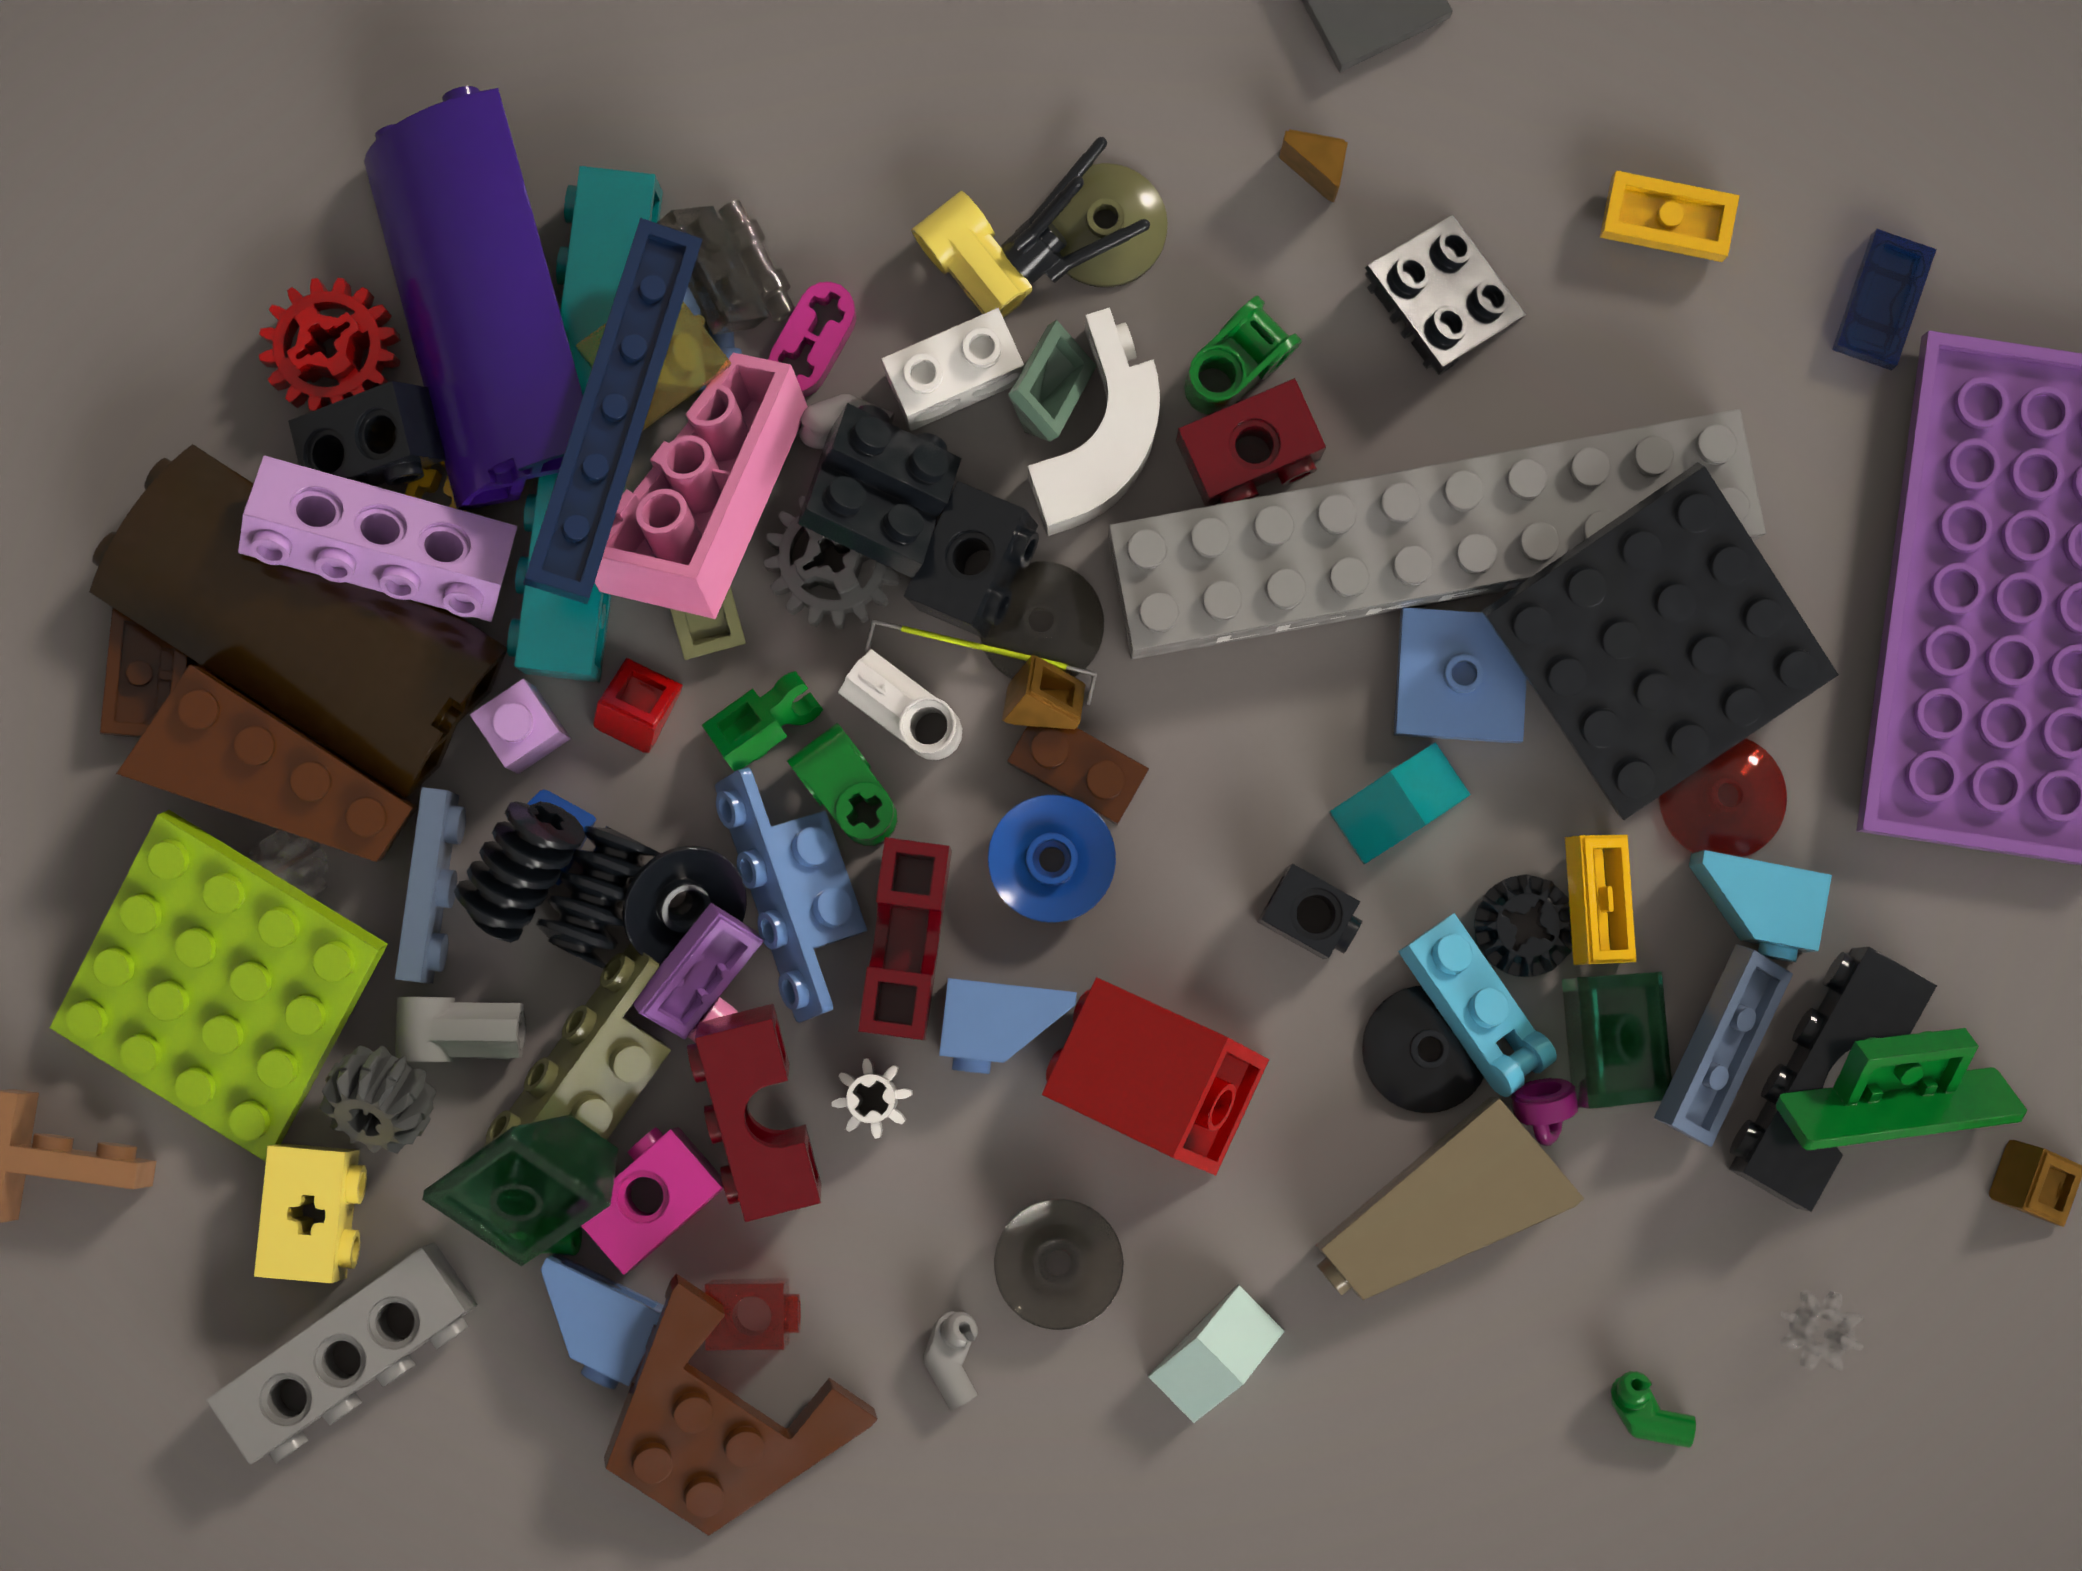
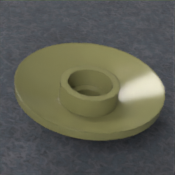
[1052,163,1168,288]

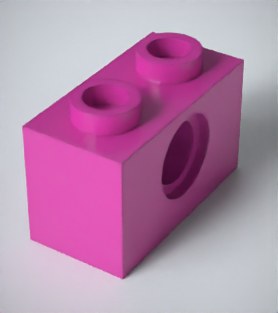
[573,1127,724,1275]

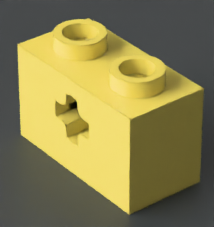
[254,1143,367,1283]

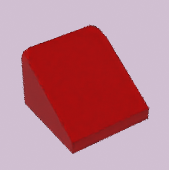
[593,658,683,753]

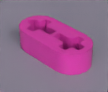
[768,282,857,397]

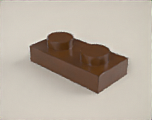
[1007,726,1149,825]

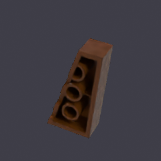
[116,665,418,862]

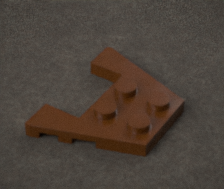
[604,1273,878,1536]

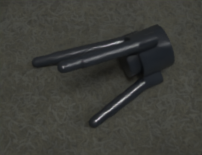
[1001,137,1150,283]

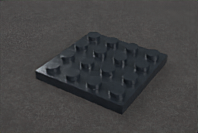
[1481,463,1839,820]

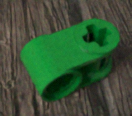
[1184,295,1302,415]
[787,723,898,846]

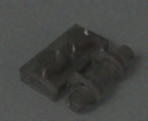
[657,200,795,335]

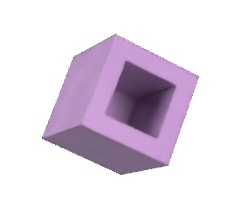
[470,678,571,774]

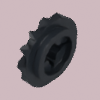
[1474,874,1572,977]

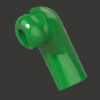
[1611,1371,1696,1448]

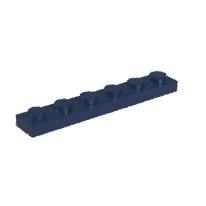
[523,218,703,604]

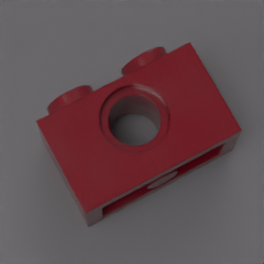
[1176,378,1326,507]

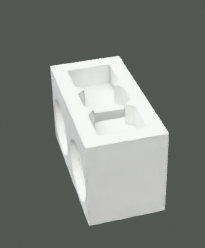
[881,307,1024,431]

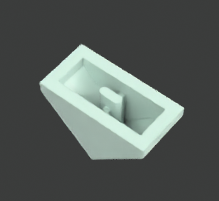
[1148,1284,1284,1423]

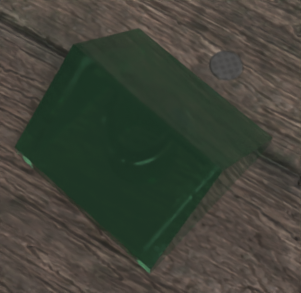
[1562,972,1672,1109]

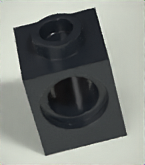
[1257,863,1363,959]

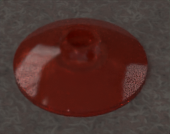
[1659,738,1787,857]

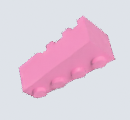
[594,353,808,619]

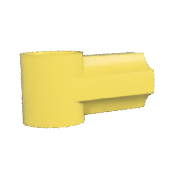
[911,191,1032,318]

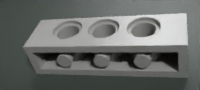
[206,1243,478,1465]

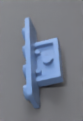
[715,767,868,1023]

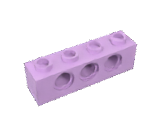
[238,456,518,622]

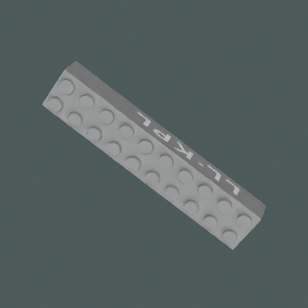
[1108,409,1766,660]

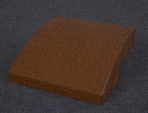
[100,607,237,738]

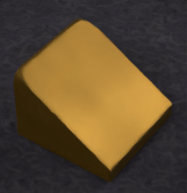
[1279,129,1348,202]
[1002,655,1086,729]
[1989,1139,2082,1227]

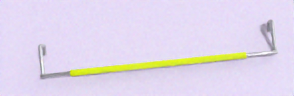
[865,620,1097,705]

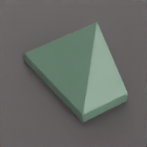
[1008,320,1097,442]

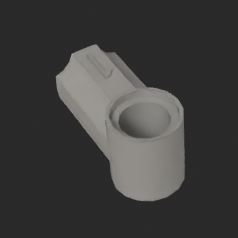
[395,997,526,1062]

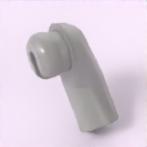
[799,394,895,449]
[923,1311,978,1411]

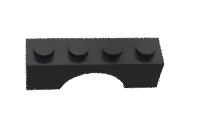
[1729,947,1937,1212]

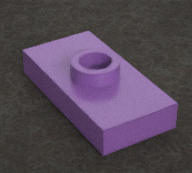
[633,903,764,1040]

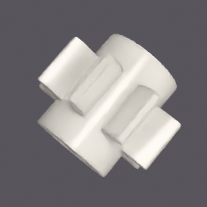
[832,1058,913,1139]

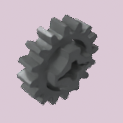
[764,495,901,629]

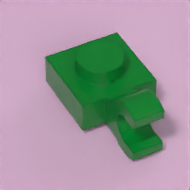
[702,671,823,772]

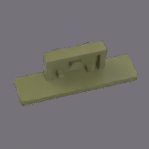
[482,943,671,1175]

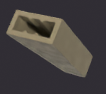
[1316,1097,1584,1300]

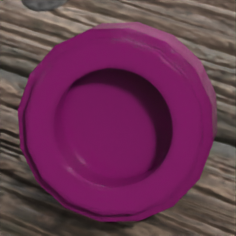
[1511,1078,1579,1146]

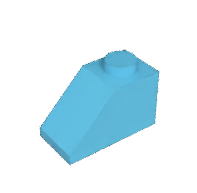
[1689,850,1832,962]

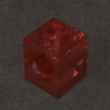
[705,1278,801,1351]

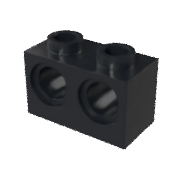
[288,381,446,486]

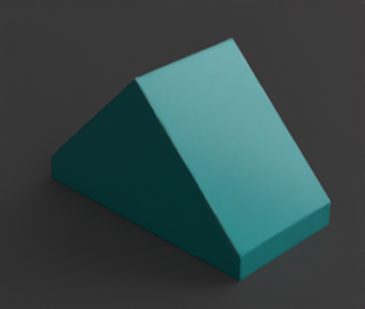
[1329,742,1471,864]

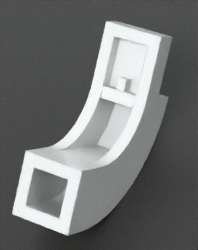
[1028,307,1160,536]

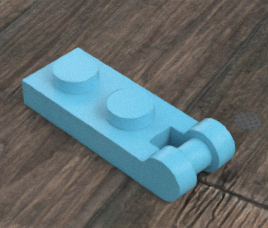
[1398,913,1557,1097]

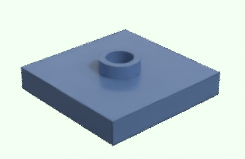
[1394,607,1526,744]

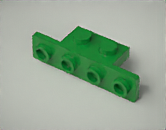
[1775,1028,2027,1150]

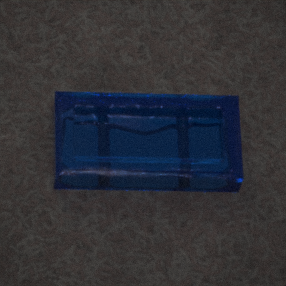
[1832,229,1937,370]

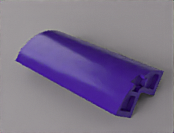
[364,86,583,511]

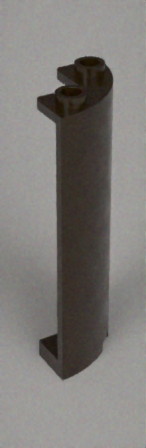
[89,444,507,798]

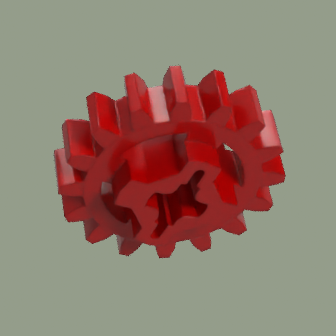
[259,278,401,412]

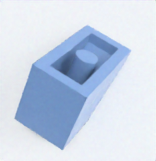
[939,978,1077,1074]
[540,1254,664,1389]

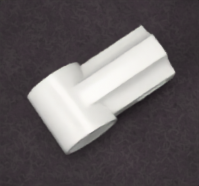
[838,649,963,760]

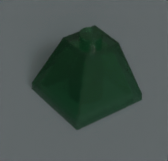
[422,1114,618,1267]

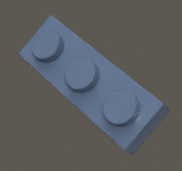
[395,787,466,984]
[1654,944,1793,1147]

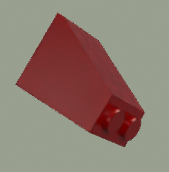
[1041,977,1270,1176]

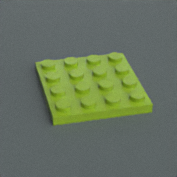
[49,810,388,1162]

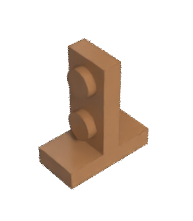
[0,1089,157,1223]

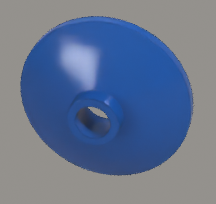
[988,795,1116,923]

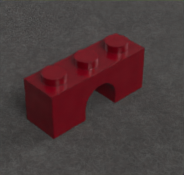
[858,837,952,1040]
[687,1004,822,1222]

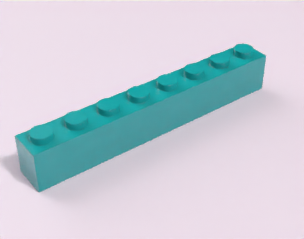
[507,166,663,683]

